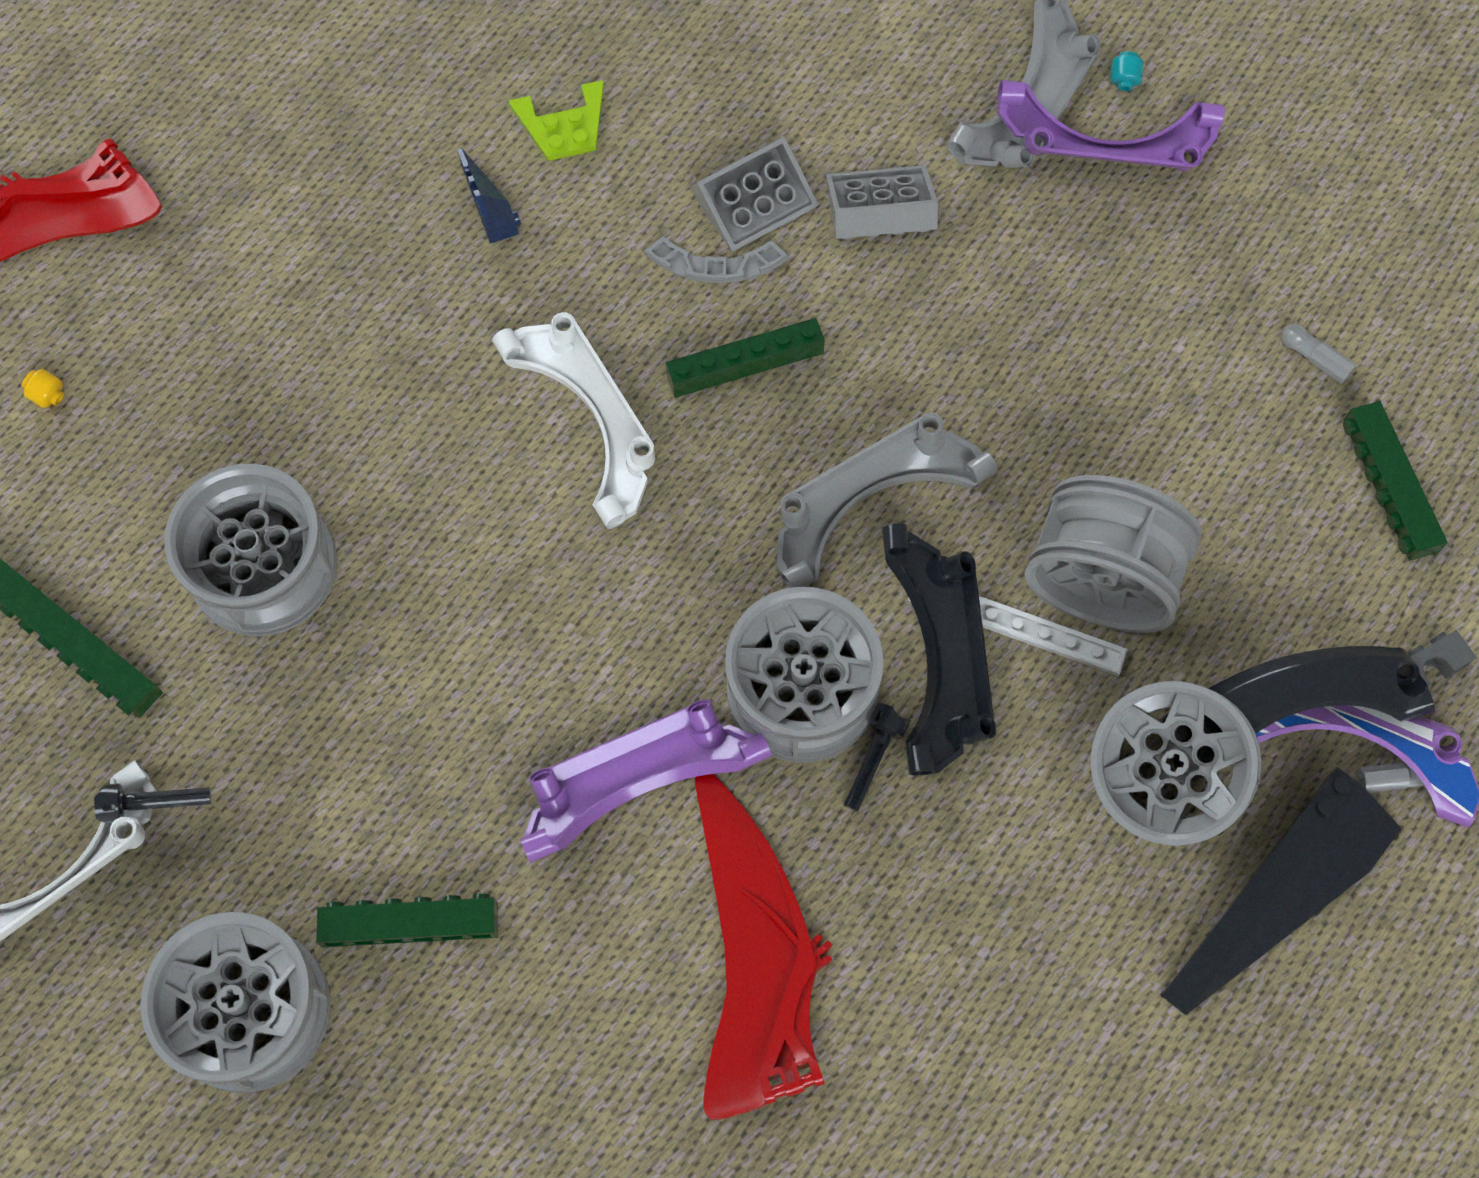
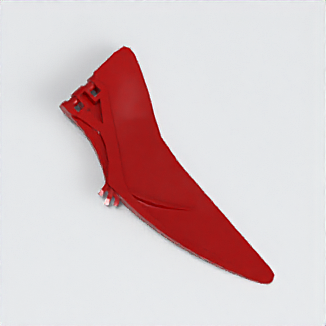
[0,138,162,262]
[695,774,832,1121]

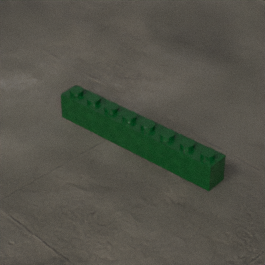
[0,559,163,718]

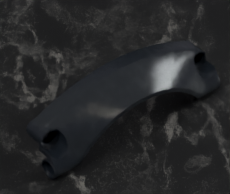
[1162,646,1435,781]

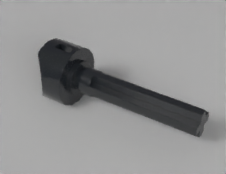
[844,703,911,812]
[94,783,211,823]

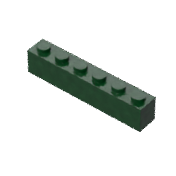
[665,318,825,398]
[1343,401,1448,561]
[316,894,498,948]

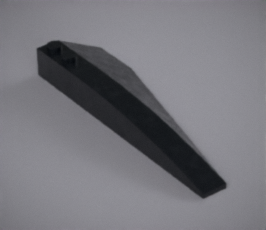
[1161,767,1402,1016]

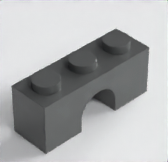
[1408,630,1477,687]

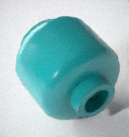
[1110,51,1144,91]

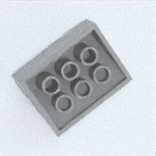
[691,137,819,252]
[826,165,938,239]

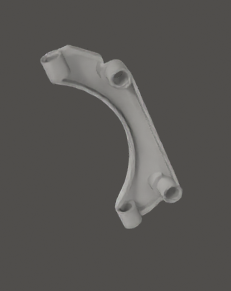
[946,0,1100,168]
[776,413,998,588]

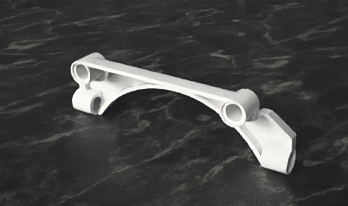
[492,312,655,529]
[0,760,157,942]

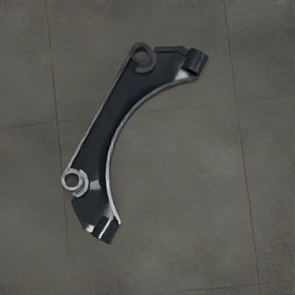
[882,523,996,776]

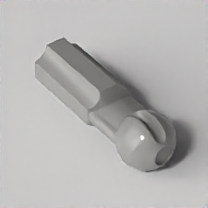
[1281,324,1357,384]
[1358,763,1425,793]

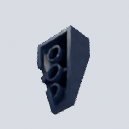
[457,148,521,244]

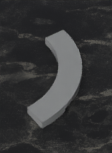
[644,236,789,283]

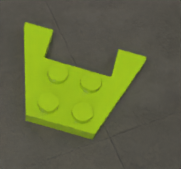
[509,80,604,161]

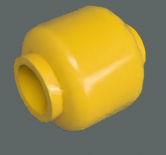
[21,369,65,408]

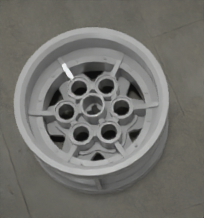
[164,464,337,636]
[1024,475,1202,633]
[725,587,883,763]
[1091,681,1262,846]
[141,912,331,1093]

